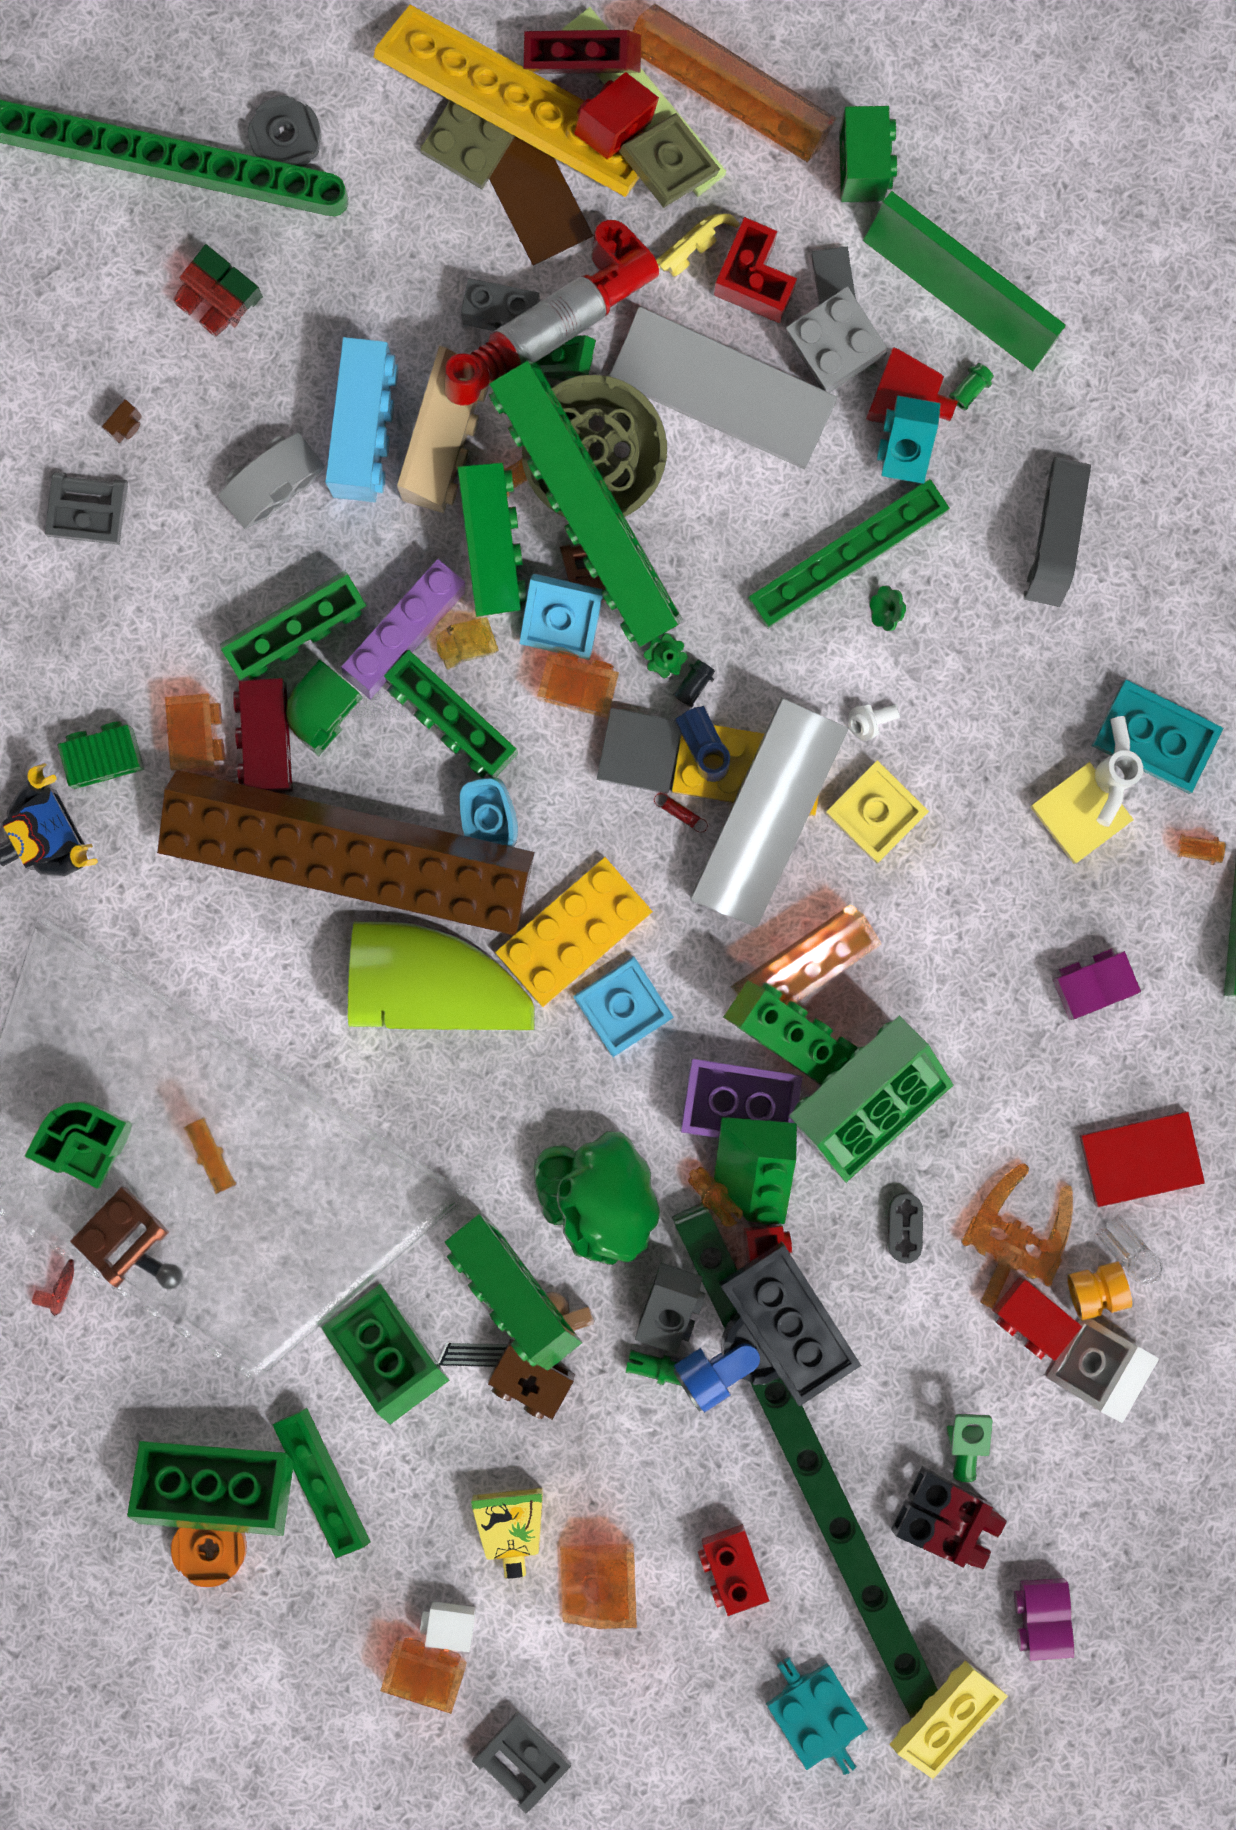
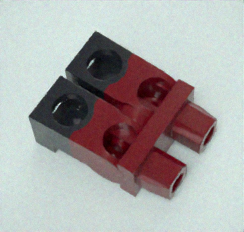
[891,1466,1007,1569]

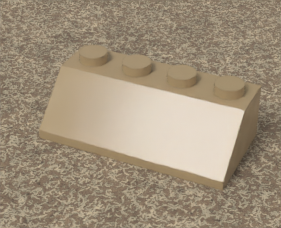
[397,346,489,513]

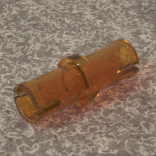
[183,1117,237,1194]

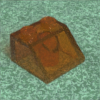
[560,1544,637,1629]

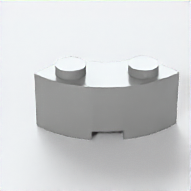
[218,432,325,529]

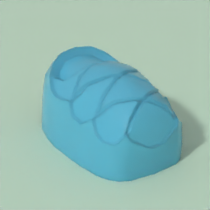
[459,777,518,847]

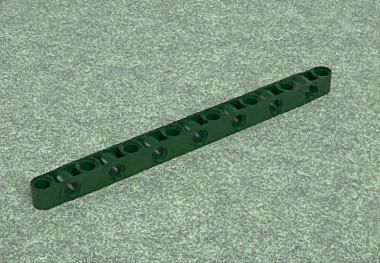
[671,1201,938,1718]

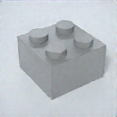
[786,286,887,393]

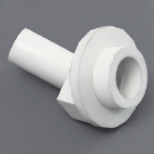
[848,704,900,741]

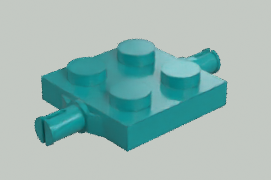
[765,1657,868,1775]

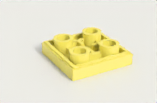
[1030,762,1134,864]

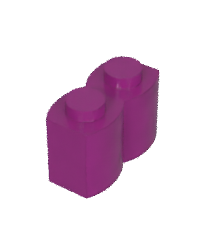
[1052,948,1141,1020]
[1014,1578,1074,1661]

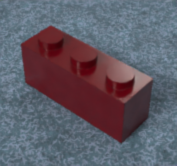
[523,30,642,74]
[233,678,293,792]

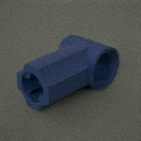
[675,705,730,782]

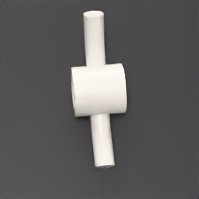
[1095,716,1143,827]

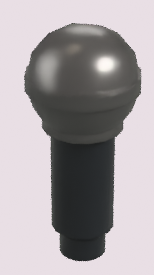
[135,1253,183,1290]

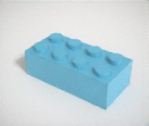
[325,337,398,503]

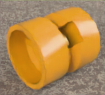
[1067,1261,1132,1321]

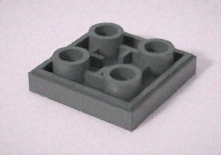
[597,708,680,794]

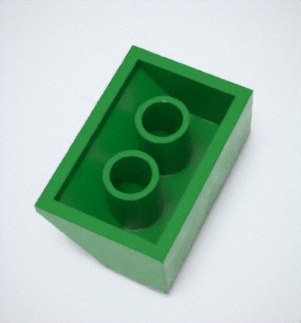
[713,1117,797,1225]

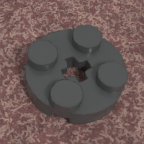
[248,96,321,167]

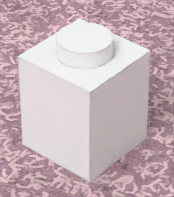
[420,1601,476,1652]

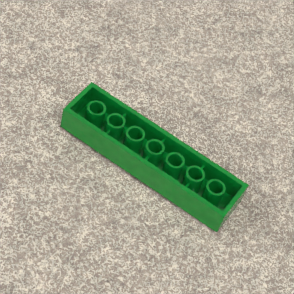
[489,360,683,647]

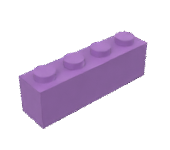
[341,559,466,700]

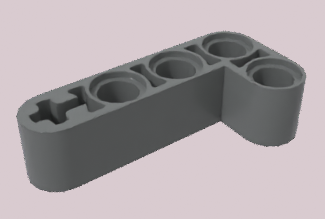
[1024,457,1091,607]

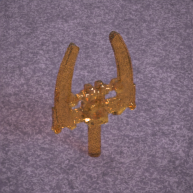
[961,1163,1073,1309]

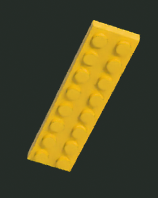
[373,4,642,197]

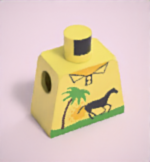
[471,1488,543,1579]

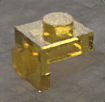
[436,617,499,669]

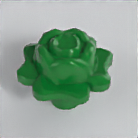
[643,634,688,679]

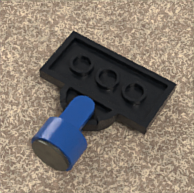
[673,1241,862,1413]

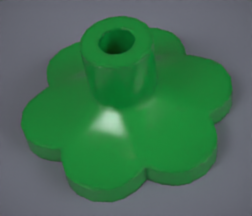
[870,586,906,631]

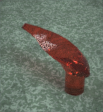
[32,1259,74,1316]

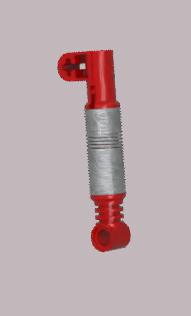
[444,220,659,406]

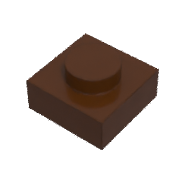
[102,399,142,444]

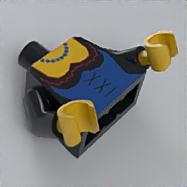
[0,763,98,877]

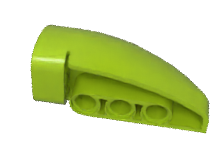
[348,921,535,1030]

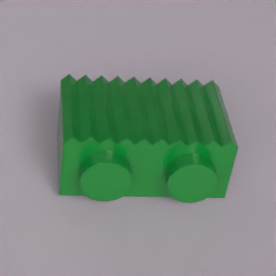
[57,721,145,790]

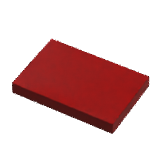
[1079,1111,1205,1207]

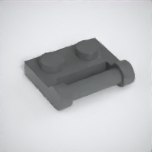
[45,472,128,545]
[472,1711,571,1814]

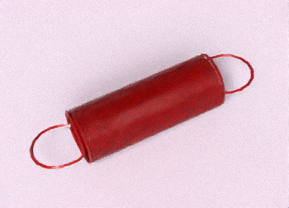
[654,793,708,832]

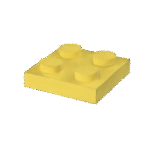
[825,760,929,864]

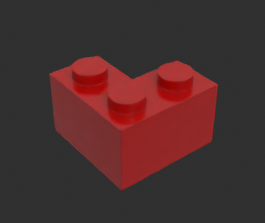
[714,217,797,324]

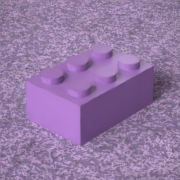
[680,1059,803,1138]

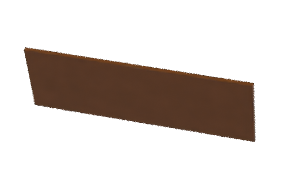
[449,100,594,266]

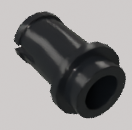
[673,659,715,708]

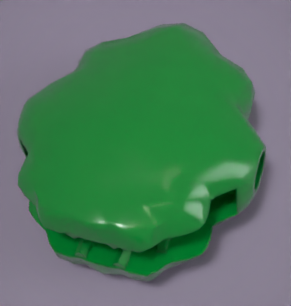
[557,1131,660,1265]

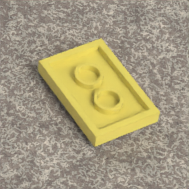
[889,1661,1008,1779]

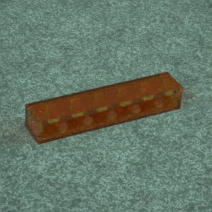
[632,3,837,163]

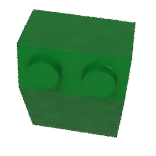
[321,1284,450,1425]

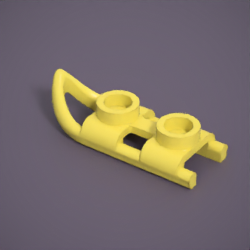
[656,213,740,277]

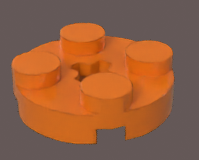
[171,1527,247,1587]

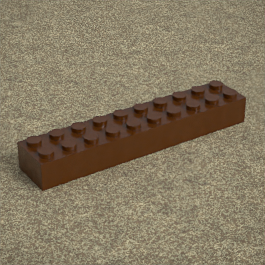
[157,770,535,936]

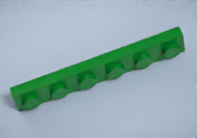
[748,479,950,629]

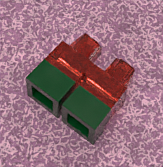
[173,244,263,337]

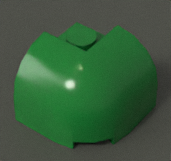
[286,660,363,757]
[25,1101,132,1189]

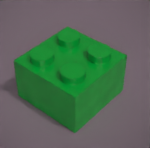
[839,106,897,202]

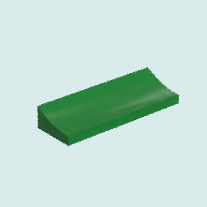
[863,191,1066,372]

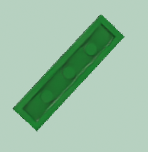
[272,1408,371,1559]

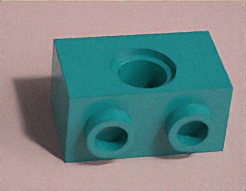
[877,396,941,484]

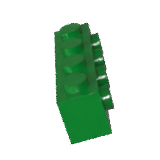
[220,570,367,680]
[384,650,518,778]
[723,980,858,1086]

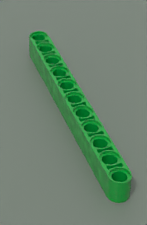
[0,100,349,217]

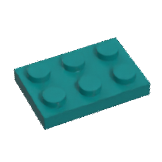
[1091,680,1224,794]

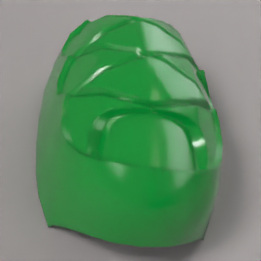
[534,1146,575,1225]

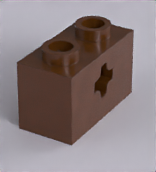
[488,1339,575,1420]

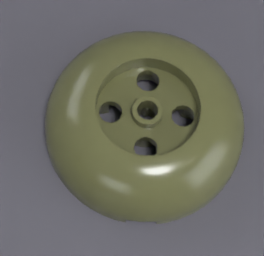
[522,375,667,518]

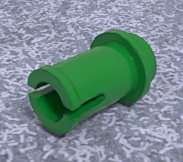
[949,363,994,411]

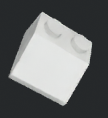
[1046,1319,1159,1423]

